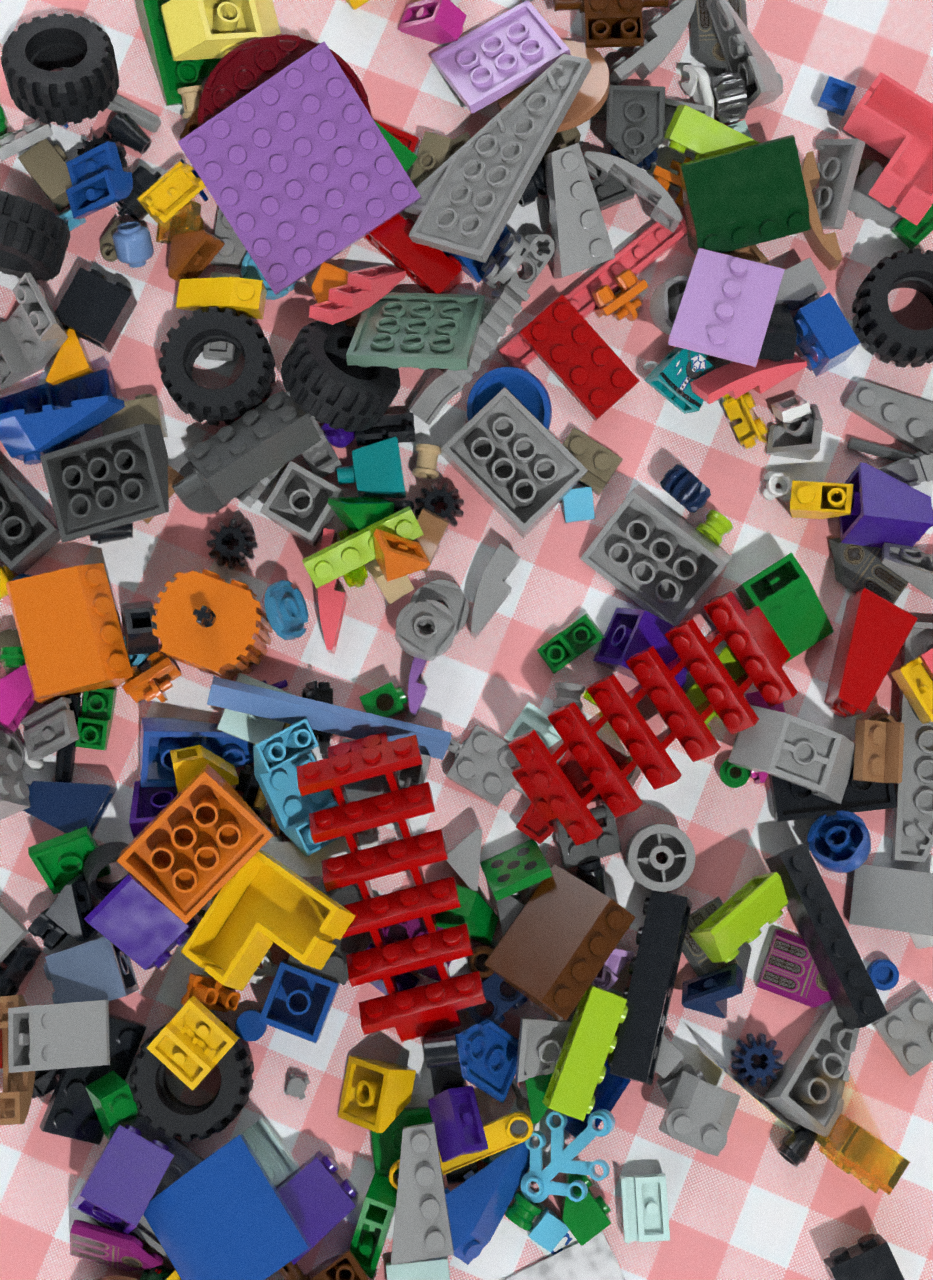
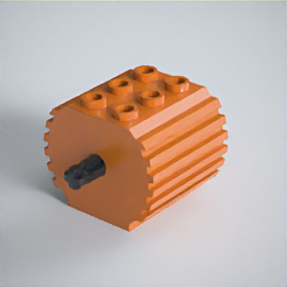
[151,569,273,681]

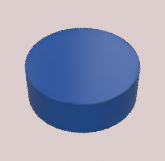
[867,959,899,991]
[235,1009,267,1041]

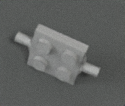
[446,725,528,807]

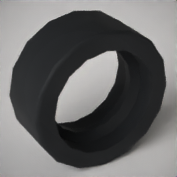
[83,842,130,901]

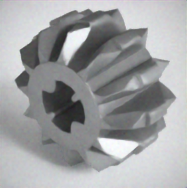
[711,72,748,123]

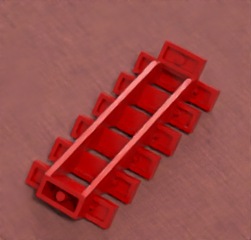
[508,591,798,846]
[296,732,486,1042]

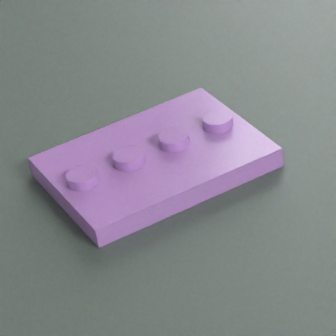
[431,0,571,114]
[668,248,785,367]

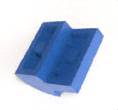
[66,141,133,219]

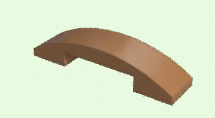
[801,151,843,271]
[0,995,35,1125]

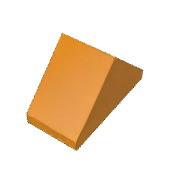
[45,328,96,391]

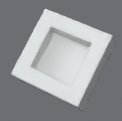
[771,395,811,423]

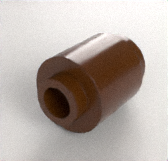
[468,944,494,978]

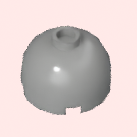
[649,275,689,335]

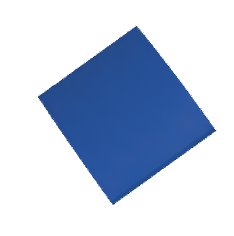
[143,1135,311,1280]

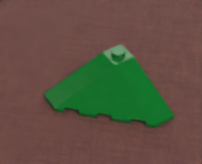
[135,0,221,106]

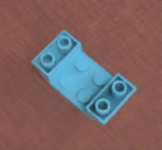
[253,718,340,856]

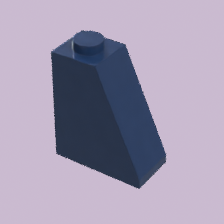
[23,781,118,835]

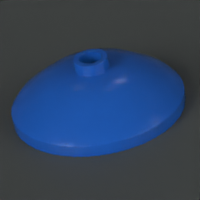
[467,366,552,430]

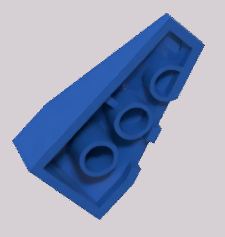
[0,395,125,465]
[140,717,254,787]
[445,1142,530,1265]

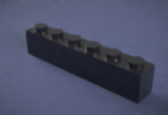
[765,843,888,1029]
[608,890,692,1086]

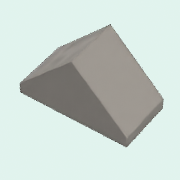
[446,829,482,891]

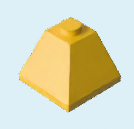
[338,1055,416,1133]

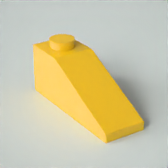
[176,277,267,320]

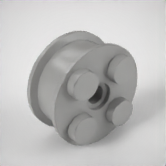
[625,824,696,892]

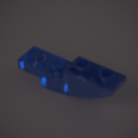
[0,369,118,414]

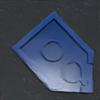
[455,1019,519,1103]

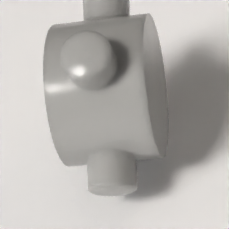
[284,1073,310,1100]

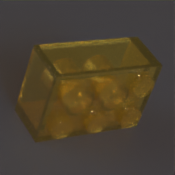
[816,1113,910,1195]

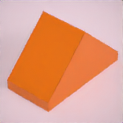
[373,529,430,582]

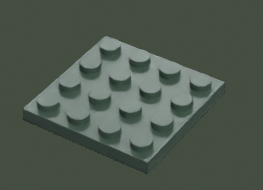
[346,292,485,371]

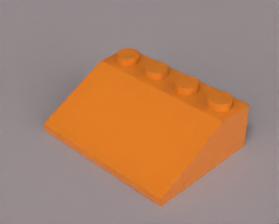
[6,563,133,699]
[117,764,274,924]

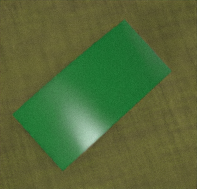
[537,613,605,674]
[75,687,117,750]

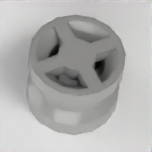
[553,682,585,710]

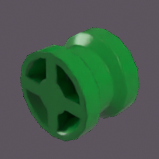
[505,1191,543,1231]

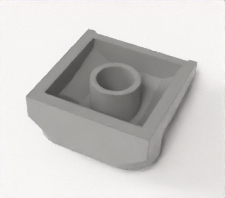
[659,1070,741,1156]

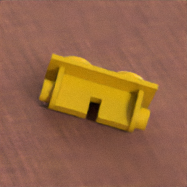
[722,391,768,450]

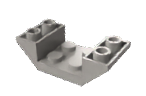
[0,273,68,389]
[728,705,855,804]

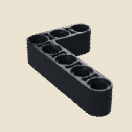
[423,1028,478,1185]

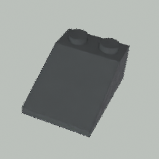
[287,876,379,985]

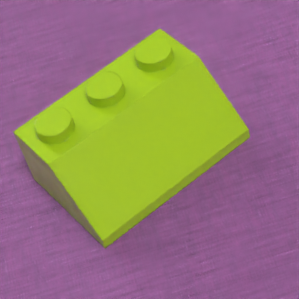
[690,872,788,963]

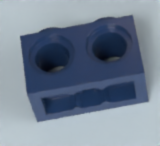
[465,973,528,1026]

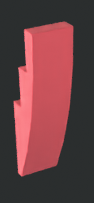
[309,264,406,325]
[690,354,807,404]
[317,528,348,654]

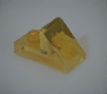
[156,201,203,244]

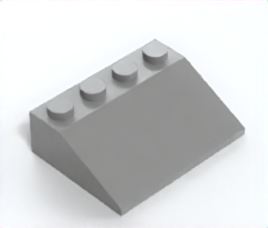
[441,387,588,538]
[580,485,732,626]

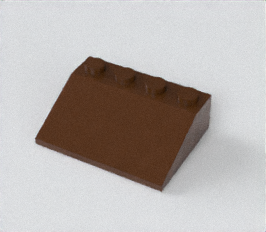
[483,864,636,1021]

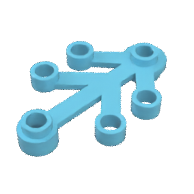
[521,1109,615,1203]

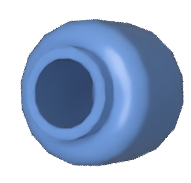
[112,221,154,268]

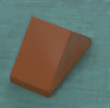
[168,230,225,282]

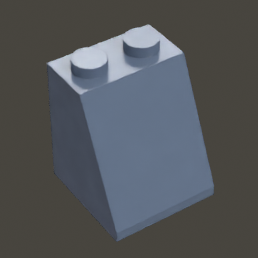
[44,937,139,1004]

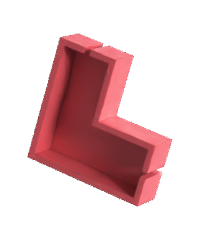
[843,72,933,226]

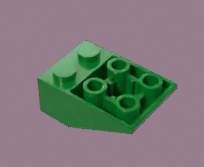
[735,552,834,664]

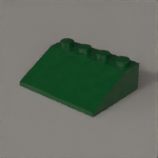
[679,135,810,255]

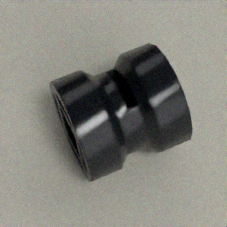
[28,908,69,951]

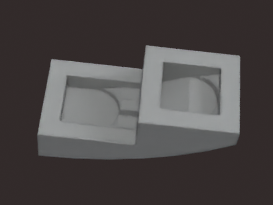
[301,416,342,478]

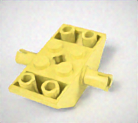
[161,0,281,61]

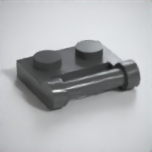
[552,802,622,869]

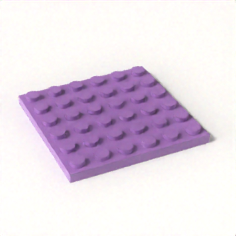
[178,41,422,295]

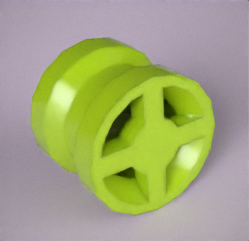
[696,510,733,546]

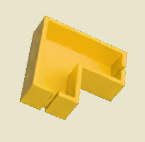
[181,850,356,991]

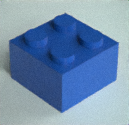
[793,292,860,377]
[258,959,340,1043]

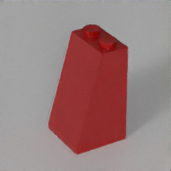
[824,587,918,718]

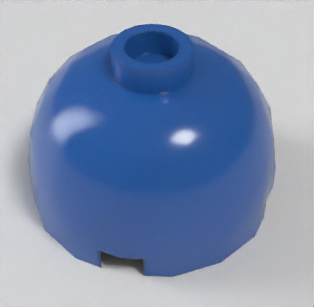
[807,810,871,873]

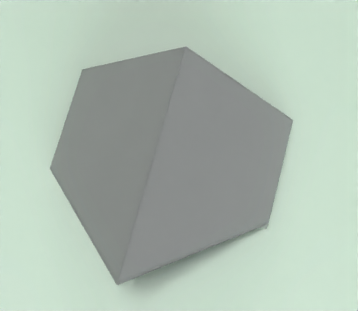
[766,404,823,460]

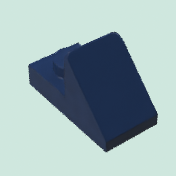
[681,963,743,1018]

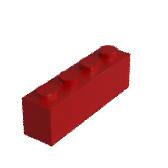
[363,214,462,294]

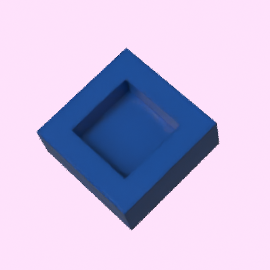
[817,76,856,116]

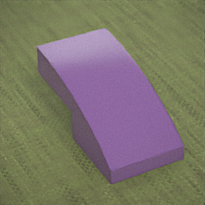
[408,657,428,716]

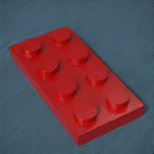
[518,294,639,421]

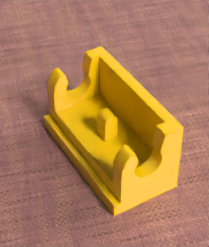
[137,161,206,224]
[891,657,933,724]

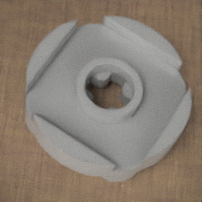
[481,233,530,289]
[410,579,469,636]
[395,599,455,661]

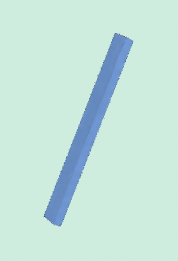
[207,676,451,760]

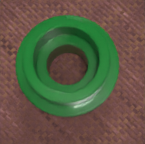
[0,647,25,668]
[719,759,750,788]

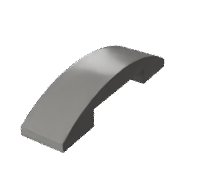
[583,151,683,233]

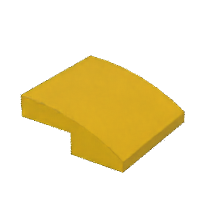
[147,996,239,1091]

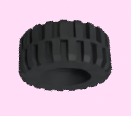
[1,13,119,125]
[0,190,71,281]
[852,248,933,368]
[159,306,276,426]
[281,321,400,432]
[130,1020,254,1141]

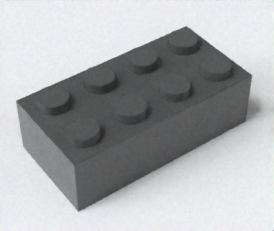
[0,466,61,574]

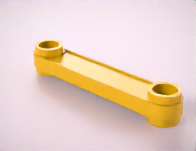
[389,1111,533,1189]

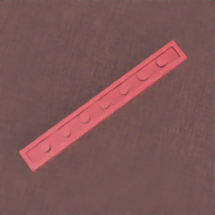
[498,218,687,369]

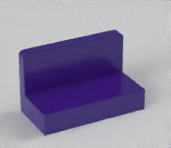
[428,1086,488,1162]

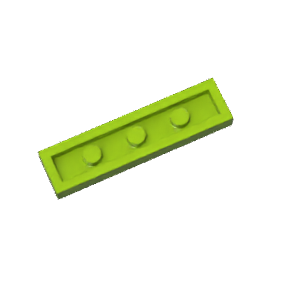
[302,506,424,589]

